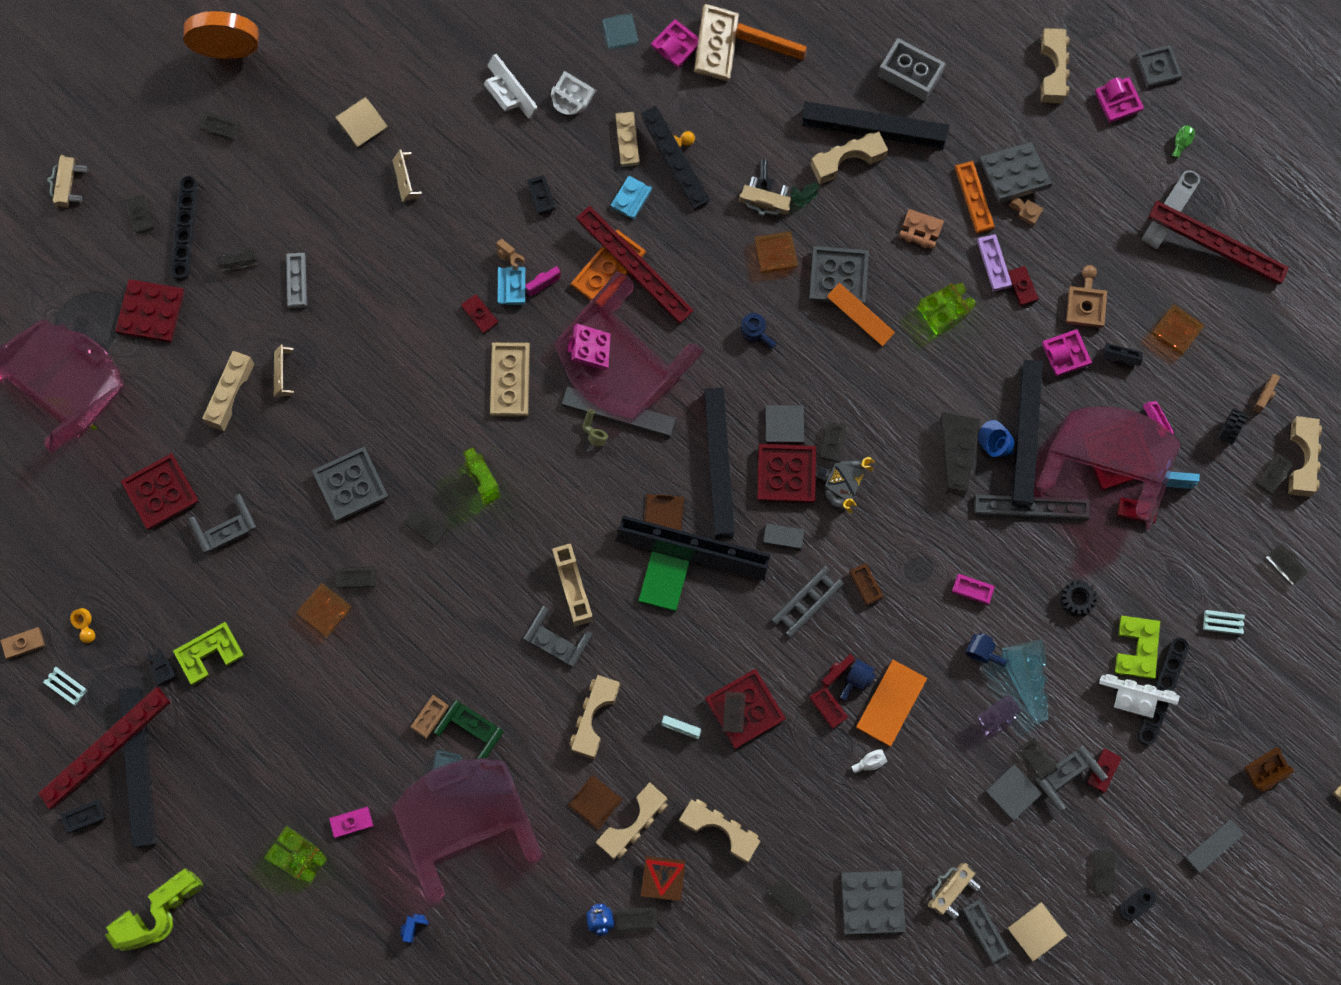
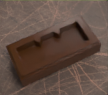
[849,563,884,606]

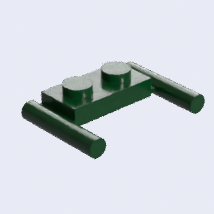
[433,699,504,764]

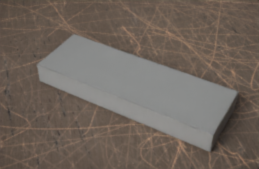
[286,253,307,308]

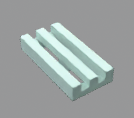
[1203,610,1245,635]
[43,667,88,706]
[661,716,701,739]

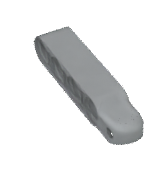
[1141,171,1200,249]

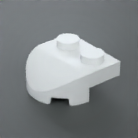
[551,71,596,115]

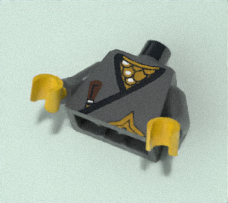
[817,457,875,513]

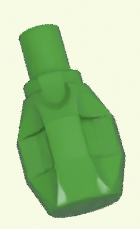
[1172,125,1195,158]

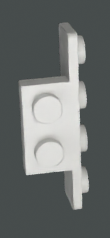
[484,54,537,119]
[1099,674,1180,718]

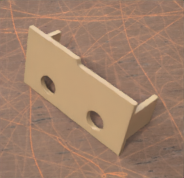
[392,150,422,202]
[274,344,294,397]

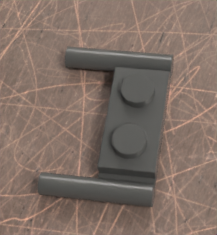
[188,494,257,554]
[523,606,593,667]
[1036,746,1108,812]

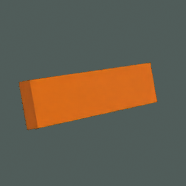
[736,23,807,60]
[955,161,995,234]
[827,282,895,347]

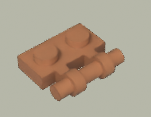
[899,209,944,249]

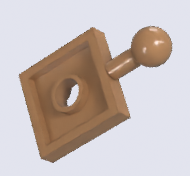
[1066,265,1107,328]

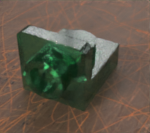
[790,182,820,207]

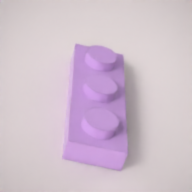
[977,234,1012,292]

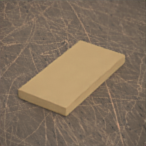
[694,4,739,81]
[490,343,530,417]

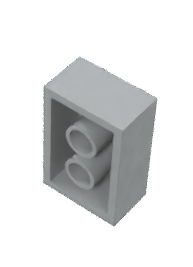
[878,38,946,102]

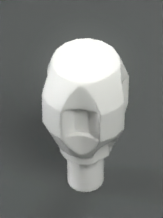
[852,749,887,773]

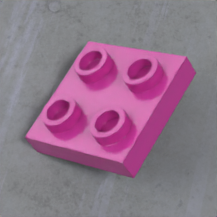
[651,19,699,68]
[1095,77,1144,123]
[568,324,611,370]
[1042,329,1092,377]

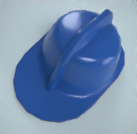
[978,420,1015,457]

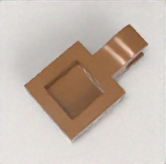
[1009,198,1043,226]
[496,238,525,271]

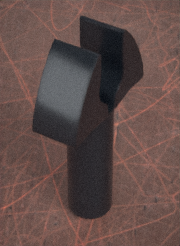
[754,159,774,191]

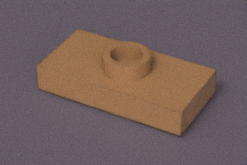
[1253,374,1280,414]
[0,627,45,660]
[410,695,450,739]

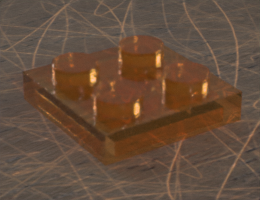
[754,231,798,274]
[1152,304,1205,355]
[296,583,352,637]

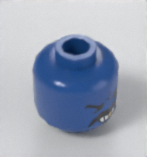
[586,904,614,936]

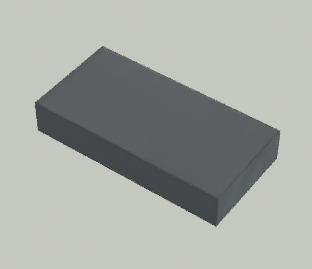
[763,524,804,550]

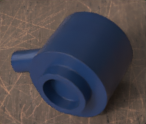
[741,313,777,349]
[965,633,1008,667]
[839,659,876,700]

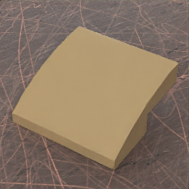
[335,97,388,147]
[1008,902,1067,961]

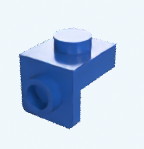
[400,914,429,944]

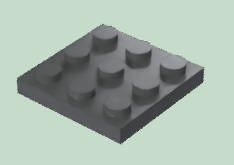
[980,142,1052,203]
[809,246,869,305]
[312,446,389,522]
[841,871,906,934]

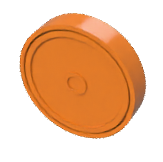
[183,11,259,59]

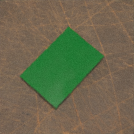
[639,551,690,612]

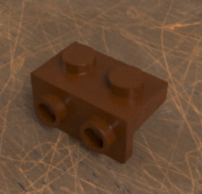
[1244,747,1295,792]

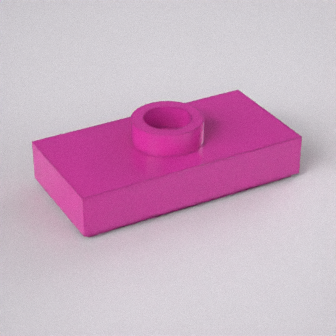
[525,266,561,297]
[1142,401,1174,438]
[951,574,995,605]
[329,807,374,838]

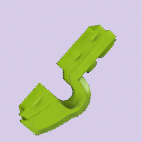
[105,869,203,951]

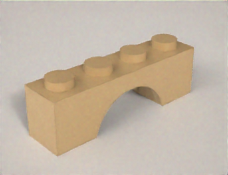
[1041,28,1069,104]
[811,132,888,184]
[202,351,254,431]
[1288,416,1322,497]
[552,543,593,627]
[569,675,620,759]
[596,783,668,860]
[679,799,760,864]

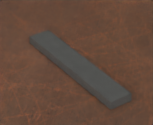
[562,386,676,437]
[974,495,1090,520]

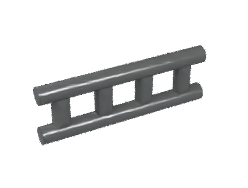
[771,566,844,638]

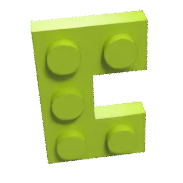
[1115,616,1160,679]
[173,622,245,686]

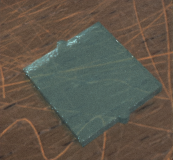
[603,13,638,48]

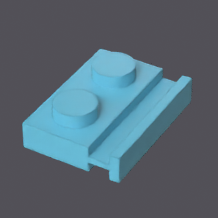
[611,176,652,220]
[498,267,526,305]
[1155,471,1200,489]

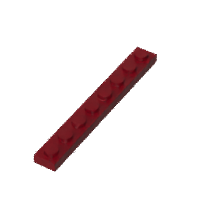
[1148,200,1289,285]
[576,206,694,325]
[38,687,171,809]

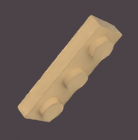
[616,112,639,167]

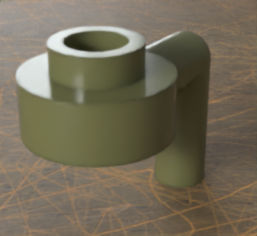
[582,409,608,447]

